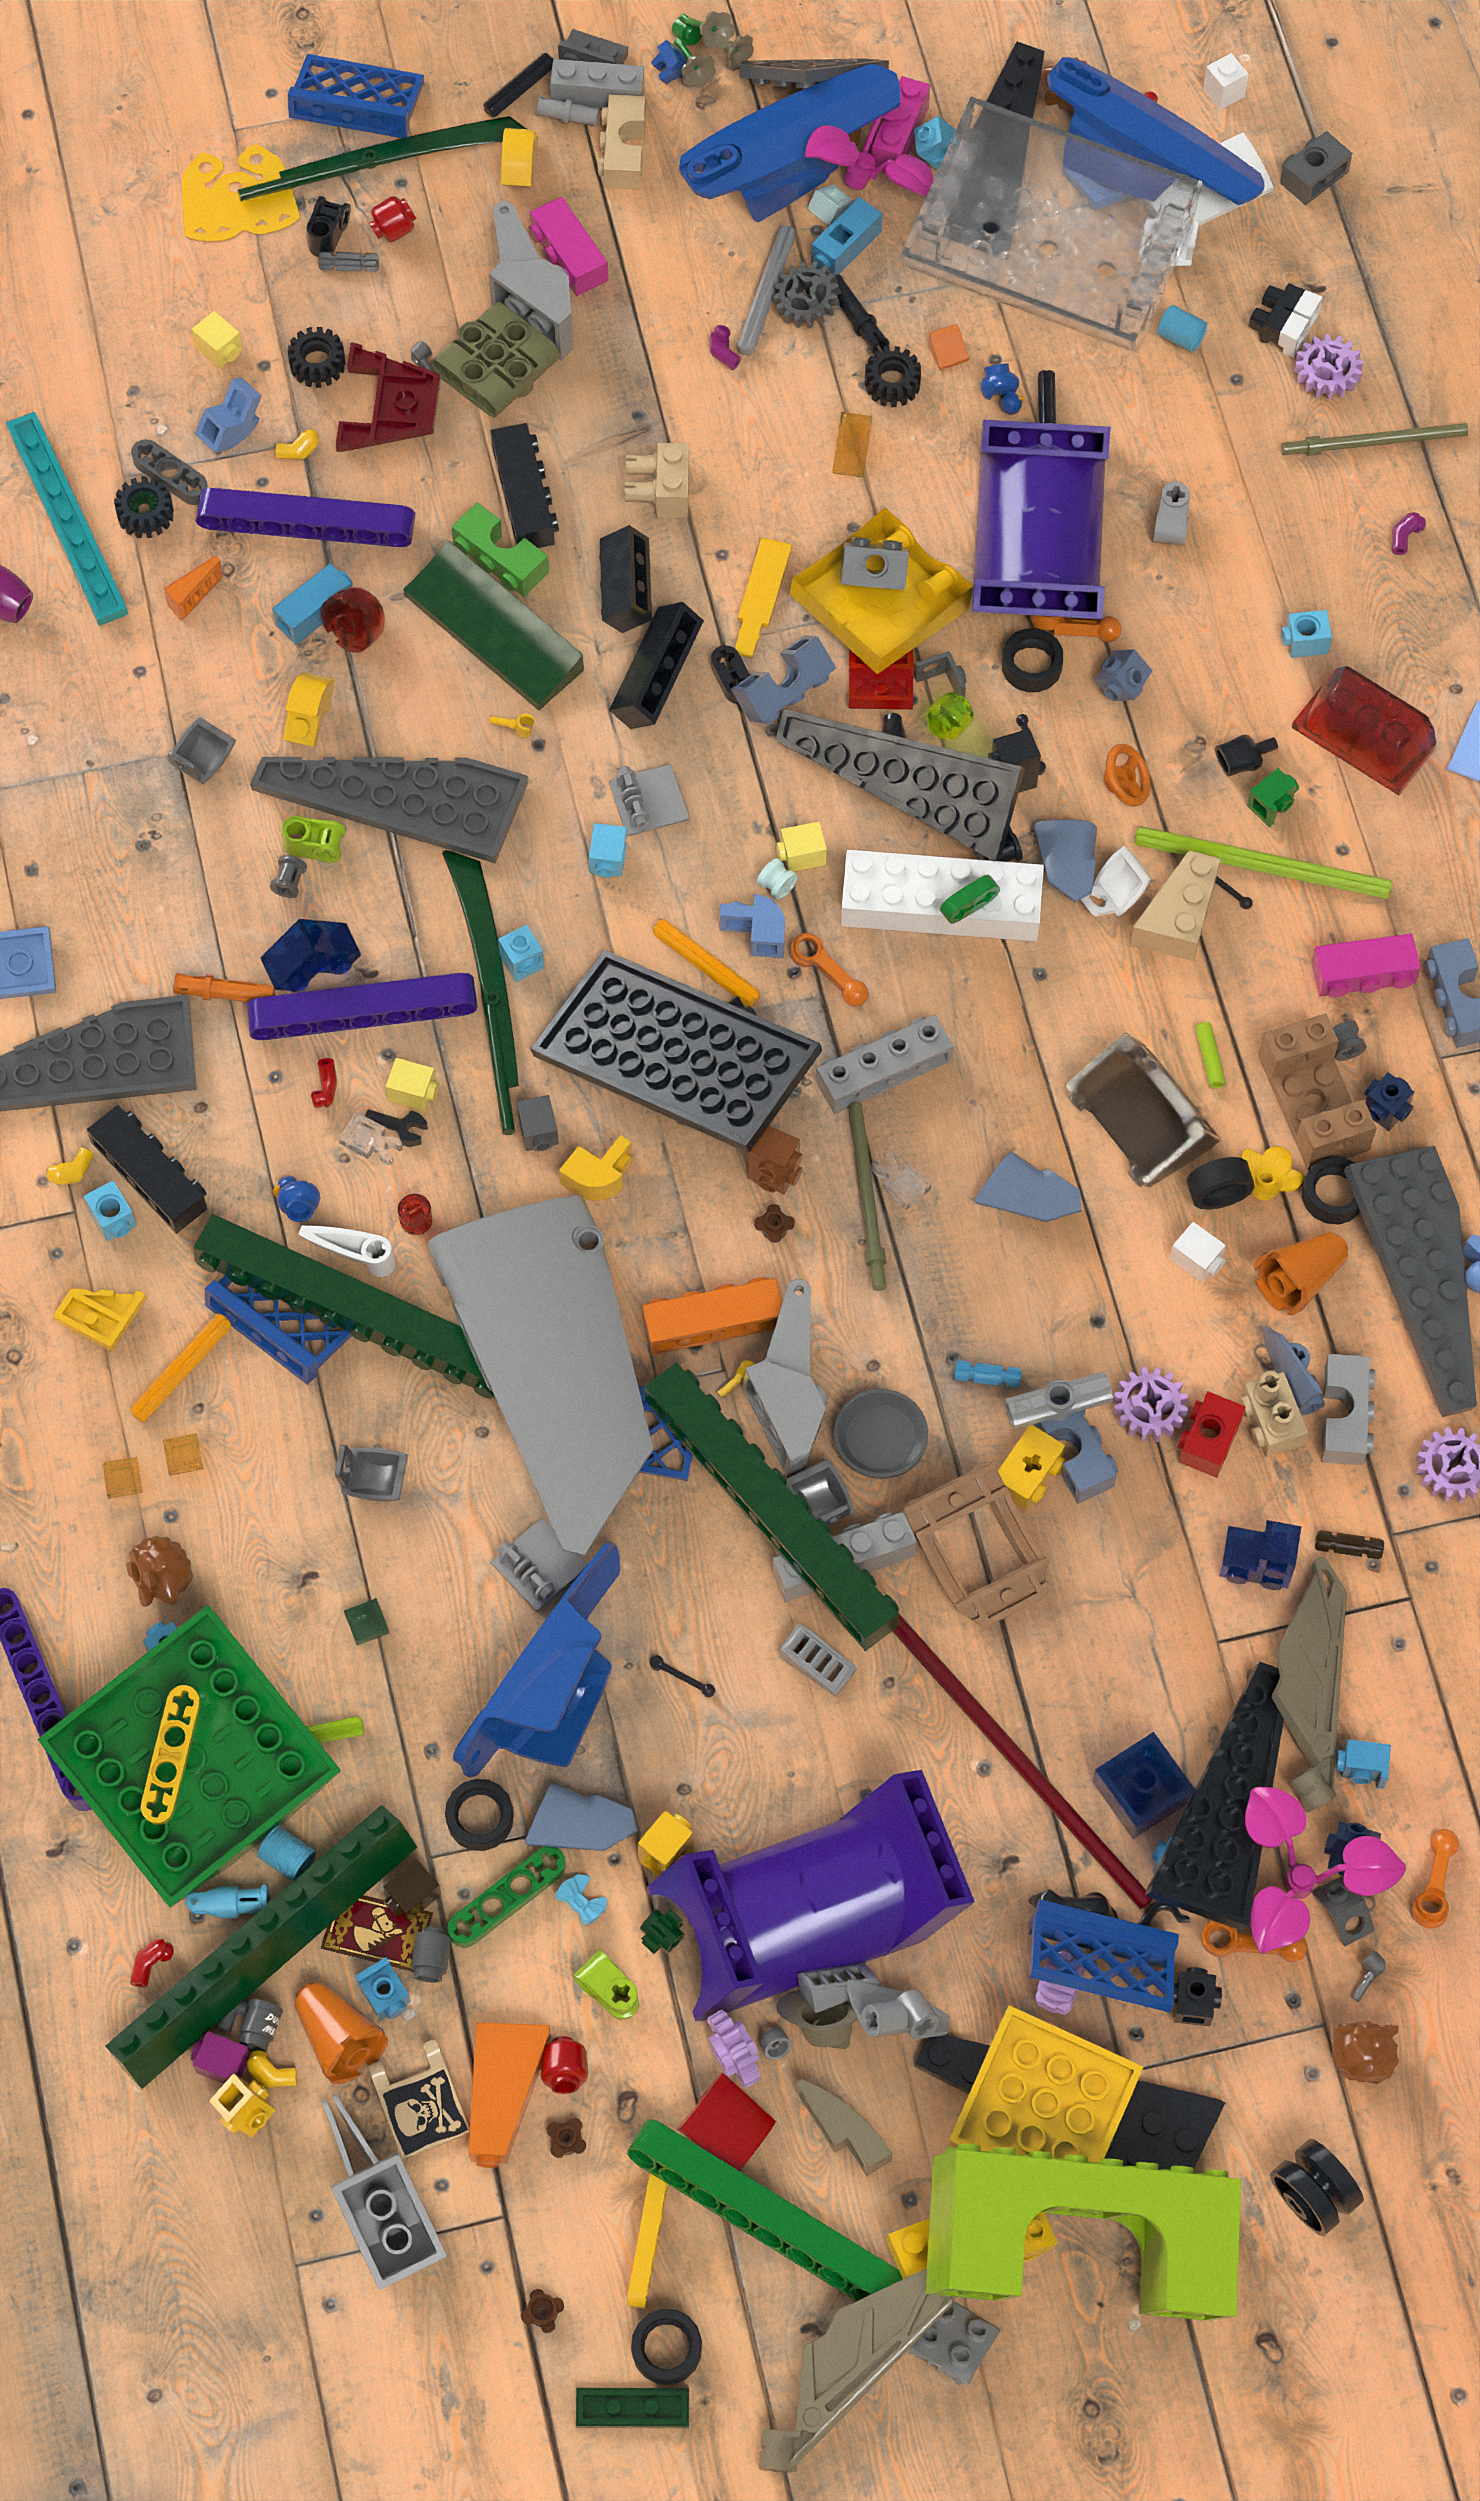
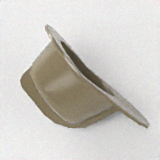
[777,1991,858,2049]

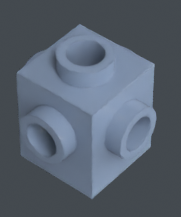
[1095,649,1153,701]

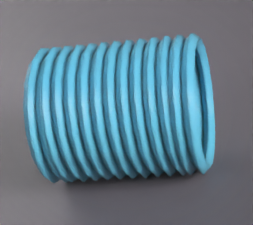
[1157,304,1208,352]
[257,1825,316,1882]

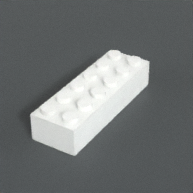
[841,850,1044,941]

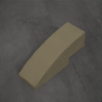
[796,2079,892,2176]

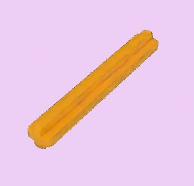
[653,919,761,1007]
[130,1313,231,1422]

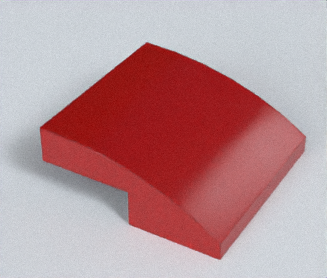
[849,649,914,710]
[677,2072,777,2171]

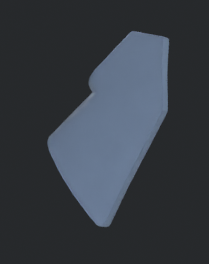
[1034,819,1097,903]
[975,1151,1081,1222]
[1263,1326,1325,1416]
[525,1782,638,1851]

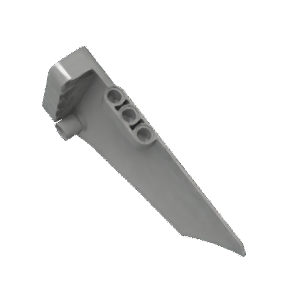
[428,1195,654,1557]

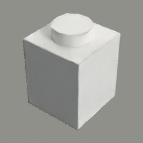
[1203,53,1249,110]
[1170,1222,1226,1282]

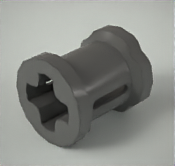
[270,855,307,898]

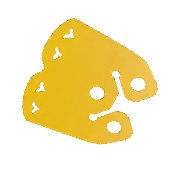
[181,144,300,242]

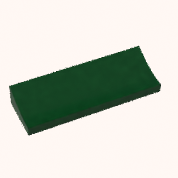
[403,539,584,711]

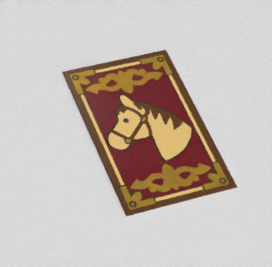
[321,1895,433,1972]

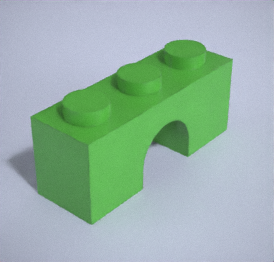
[452,502,549,597]

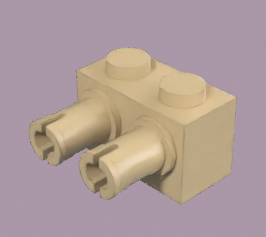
[625,443,689,518]
[1239,1371,1308,1457]

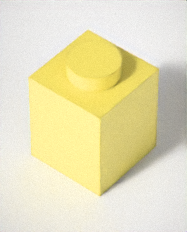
[191,311,243,369]
[776,822,827,872]
[385,1058,439,1111]

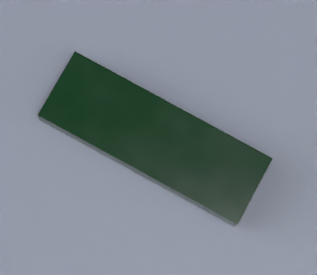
[576,2388,689,2429]

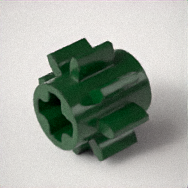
[640,1909,685,1954]

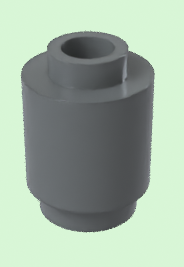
[411,1927,451,1983]

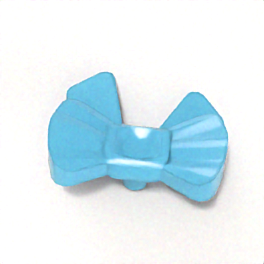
[555,1874,607,1925]

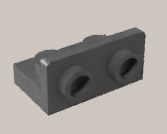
[558,29,628,65]

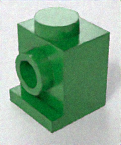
[1247,768,1299,827]

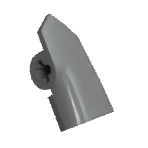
[846,1979,950,2039]

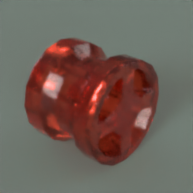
[397,1194,433,1235]

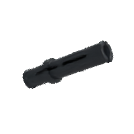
[835,274,890,354]

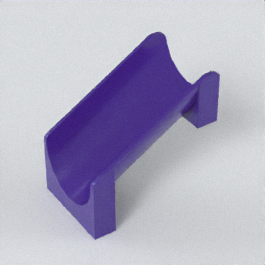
[972,420,1111,619]
[647,1770,975,2021]

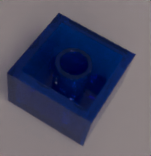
[1092,1732,1195,1839]

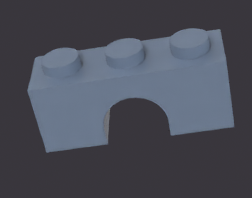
[731,635,837,724]
[1424,938,1480,1048]
[1033,1396,1118,1504]

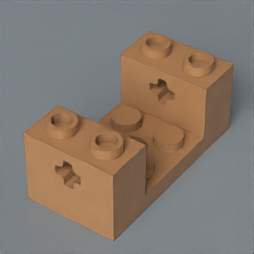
[1258,1013,1377,1171]

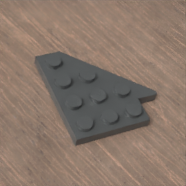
[740,58,889,88]

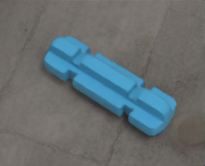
[954,1360,1022,1388]

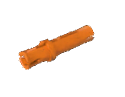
[174,973,276,1002]

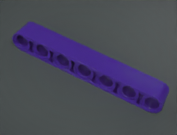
[195,488,416,547]
[247,973,478,1040]
[0,1588,91,1811]

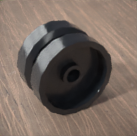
[1270,2139,1364,2236]

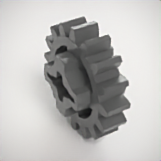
[773,261,841,328]

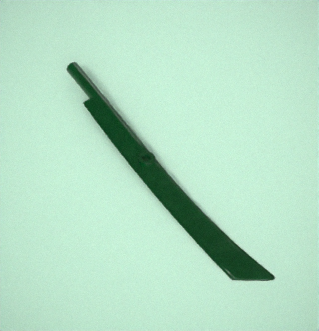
[237,116,527,201]
[442,850,519,1136]

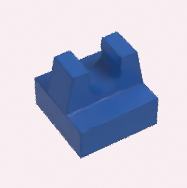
[651,40,686,84]

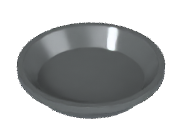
[834,1389,928,1479]

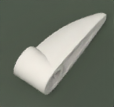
[298,1225,397,1277]

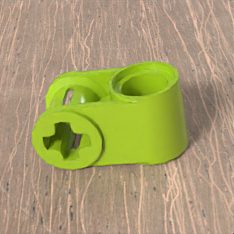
[282,816,346,863]
[572,1950,639,2020]

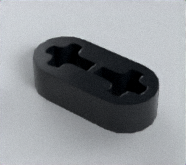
[711,645,750,704]

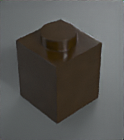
[383,1859,442,1922]

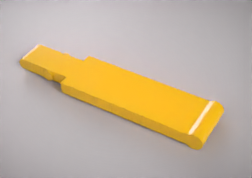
[735,537,792,658]

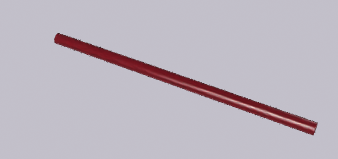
[879,1591,1152,1910]

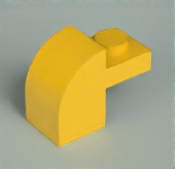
[501,128,538,186]
[283,672,335,747]
[559,1135,633,1201]

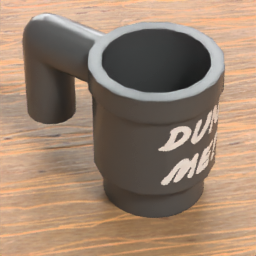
[217,1999,283,2052]

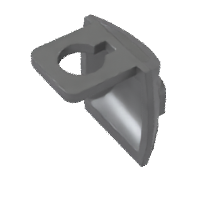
[168,717,236,785]
[335,1444,408,1501]
[786,1459,855,1525]

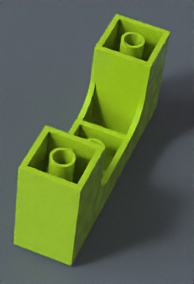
[926,2144,1241,2321]

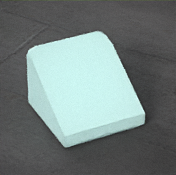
[808,184,854,225]

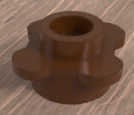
[754,1204,795,1243]
[547,2118,586,2158]
[521,2289,564,2333]

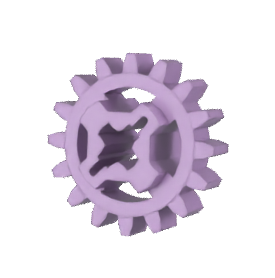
[1294,334,1363,399]
[1113,1367,1188,1442]
[1416,1427,1480,1503]
[707,2009,761,2088]

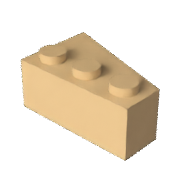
[1130,851,1221,961]

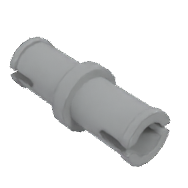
[536,96,599,127]

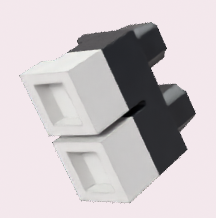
[1249,283,1322,358]

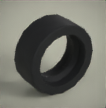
[1002,628,1063,692]
[1302,1156,1360,1225]
[1186,1157,1255,1210]
[445,1779,514,1851]
[631,2309,702,2385]

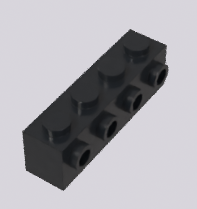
[490,423,559,548]
[609,602,704,729]
[87,1105,207,1234]

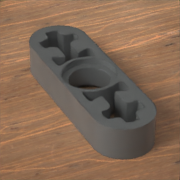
[131,439,208,505]

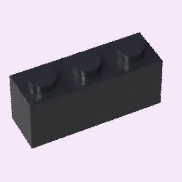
[599,525,652,633]

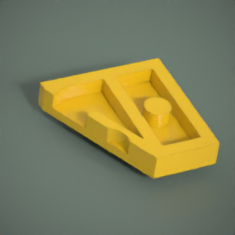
[53,1289,147,1352]

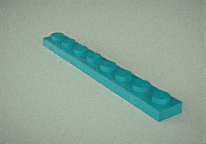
[6,412,128,626]

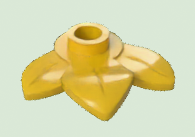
[1241,1146,1305,1201]

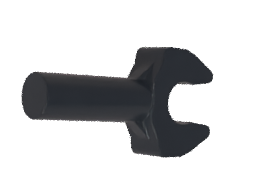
[364,1109,428,1147]

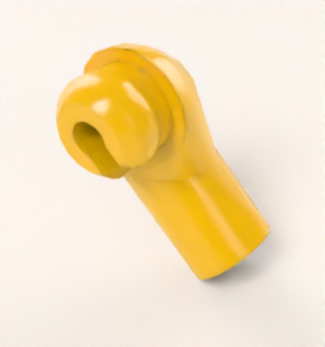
[275,429,319,460]

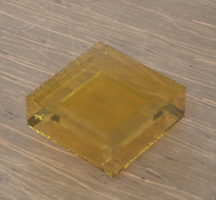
[163,1433,204,1476]
[103,1457,143,1499]

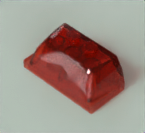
[1292,666,1436,795]

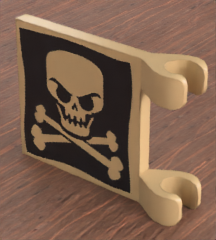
[368,2040,470,2160]

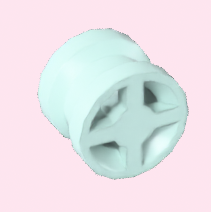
[757,858,798,900]

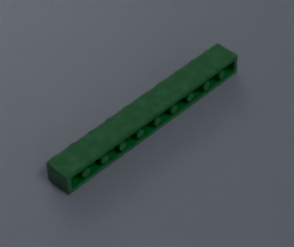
[193,1214,495,1399]
[644,1362,899,1651]
[105,1805,418,2089]

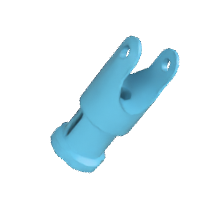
[186,1884,270,1919]

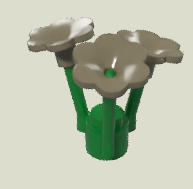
[672,11,754,87]

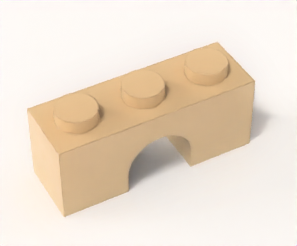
[598,94,646,190]

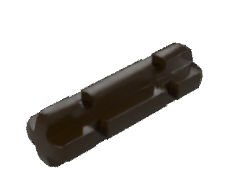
[1315,1530,1384,1559]

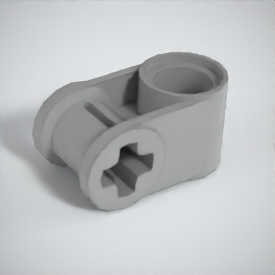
[1153,482,1190,546]

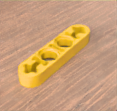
[141,1685,201,1825]
[627,2173,668,2309]

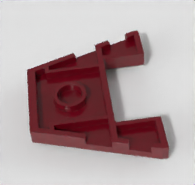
[336,342,441,452]

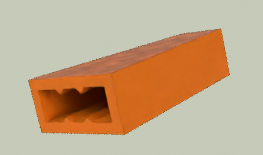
[469,2022,551,2168]

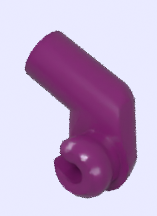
[710,325,741,370]

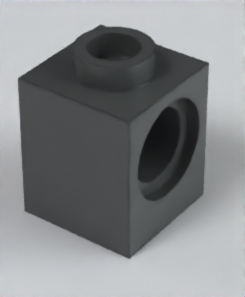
[516,1095,559,1152]

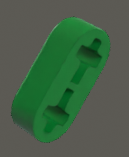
[940,875,1000,924]

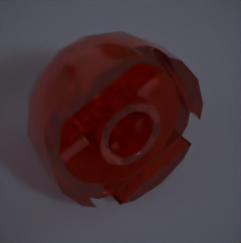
[321,587,385,653]

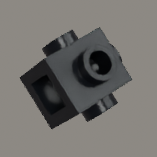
[1174,1967,1222,2026]

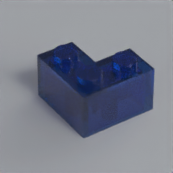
[260,919,361,992]
[1219,1520,1302,1590]

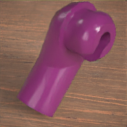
[1392,512,1426,555]

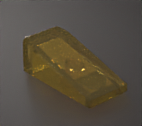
[832,412,873,477]

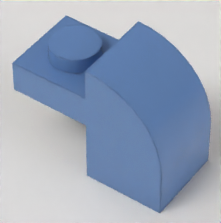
[195,377,262,453]
[720,894,785,958]

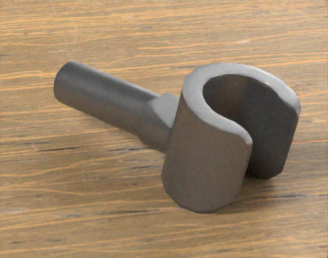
[411,341,435,372]
[1351,1951,1386,2002]

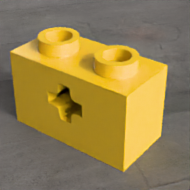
[998,1425,1067,1511]
[637,1810,694,1877]

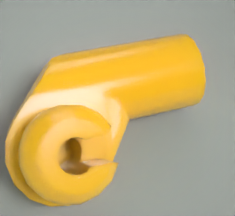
[46,1147,95,1185]
[246,2050,297,2088]

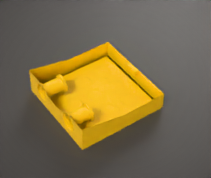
[790,507,974,674]
[948,2005,1144,2163]

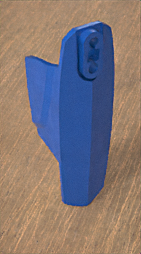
[1047,57,1265,205]
[679,63,901,222]
[453,1541,620,1778]

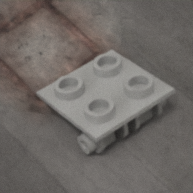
[609,764,689,836]
[490,1518,588,1612]
[908,2301,1001,2386]

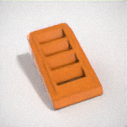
[164,556,223,621]

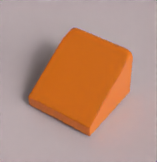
[928,324,969,370]

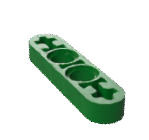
[448,1847,566,1948]

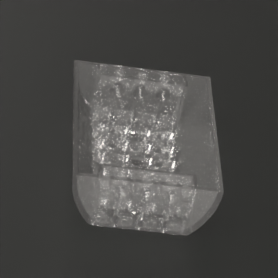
[901,96,1203,353]

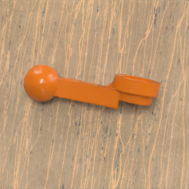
[1030,615,1122,642]
[789,933,869,1006]
[1412,1829,1459,1928]
[1202,1920,1307,1962]

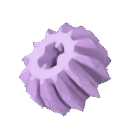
[1036,1951,1085,2015]

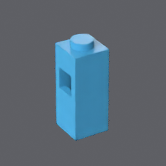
[811,197,883,275]
[272,564,354,645]

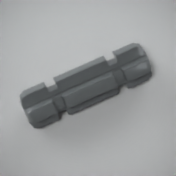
[318,252,379,272]

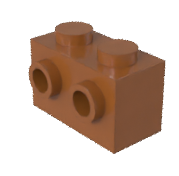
[748,1126,803,1195]

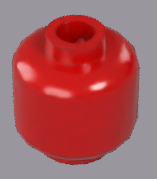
[369,196,417,242]
[540,2036,589,2094]

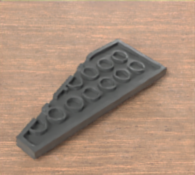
[250,757,529,864]
[0,995,197,1112]
[1344,1146,1477,1417]

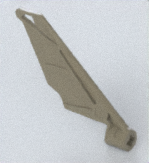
[1272,1557,1347,1813]
[759,2268,954,2473]

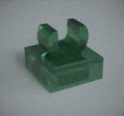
[344,1598,390,1646]

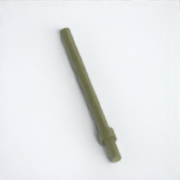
[1281,423,1468,456]
[849,1103,886,1291]

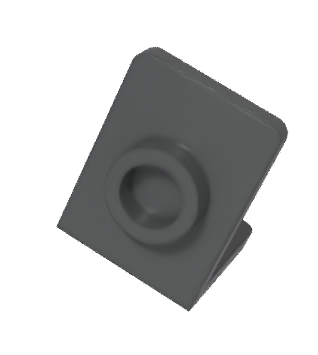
[914,651,966,703]
[1313,1876,1374,1946]

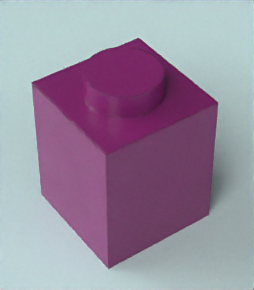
[191,2031,250,2084]

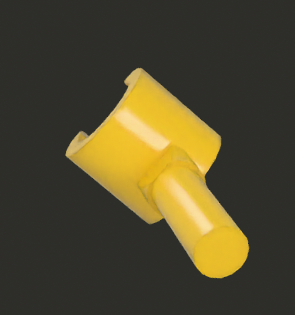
[489,713,535,738]
[717,1360,755,1398]

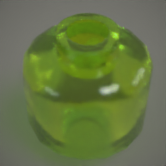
[926,692,974,740]

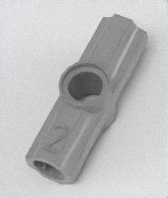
[1005,1372,1114,1430]

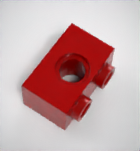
[1176,1391,1246,1478]

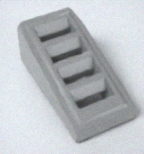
[779,1623,857,1697]
[797,1963,881,2013]

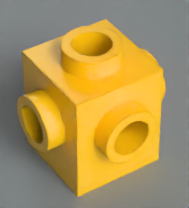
[209,2073,276,2138]

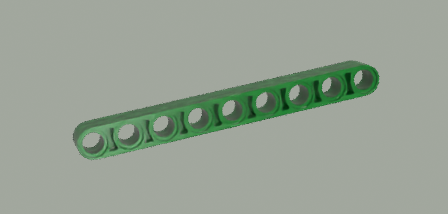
[627,2119,903,2301]

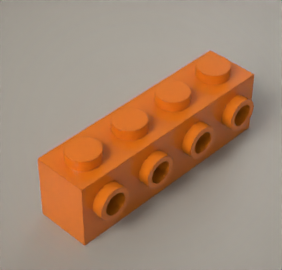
[642,1277,782,1355]

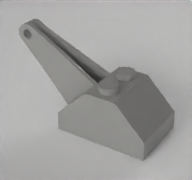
[489,201,573,360]
[742,1279,828,1478]
[320,2093,447,2290]

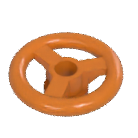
[1104,744,1151,807]

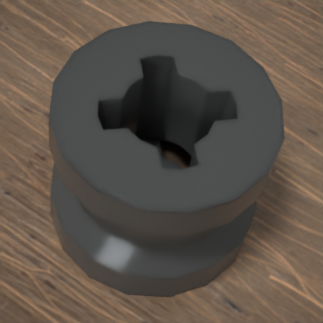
[1333,1021,1367,1061]

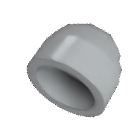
[759,2027,791,2060]

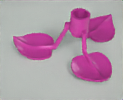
[805,101,936,199]
[1245,1787,1406,1954]

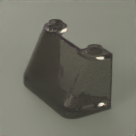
[1065,1032,1221,1188]

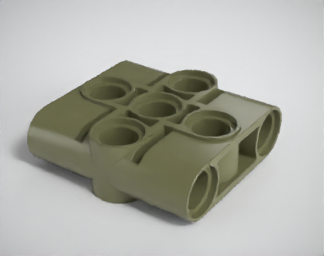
[431,302,561,418]

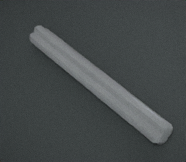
[737,225,795,356]

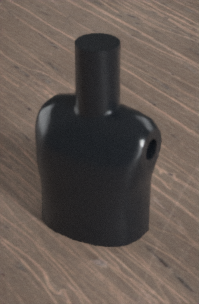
[1215,735,1278,777]

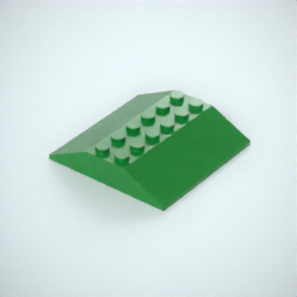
[37,1605,341,1908]

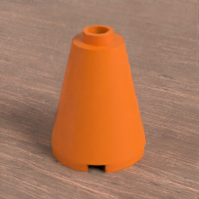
[1254,1232,1348,1316]
[294,1983,388,2084]

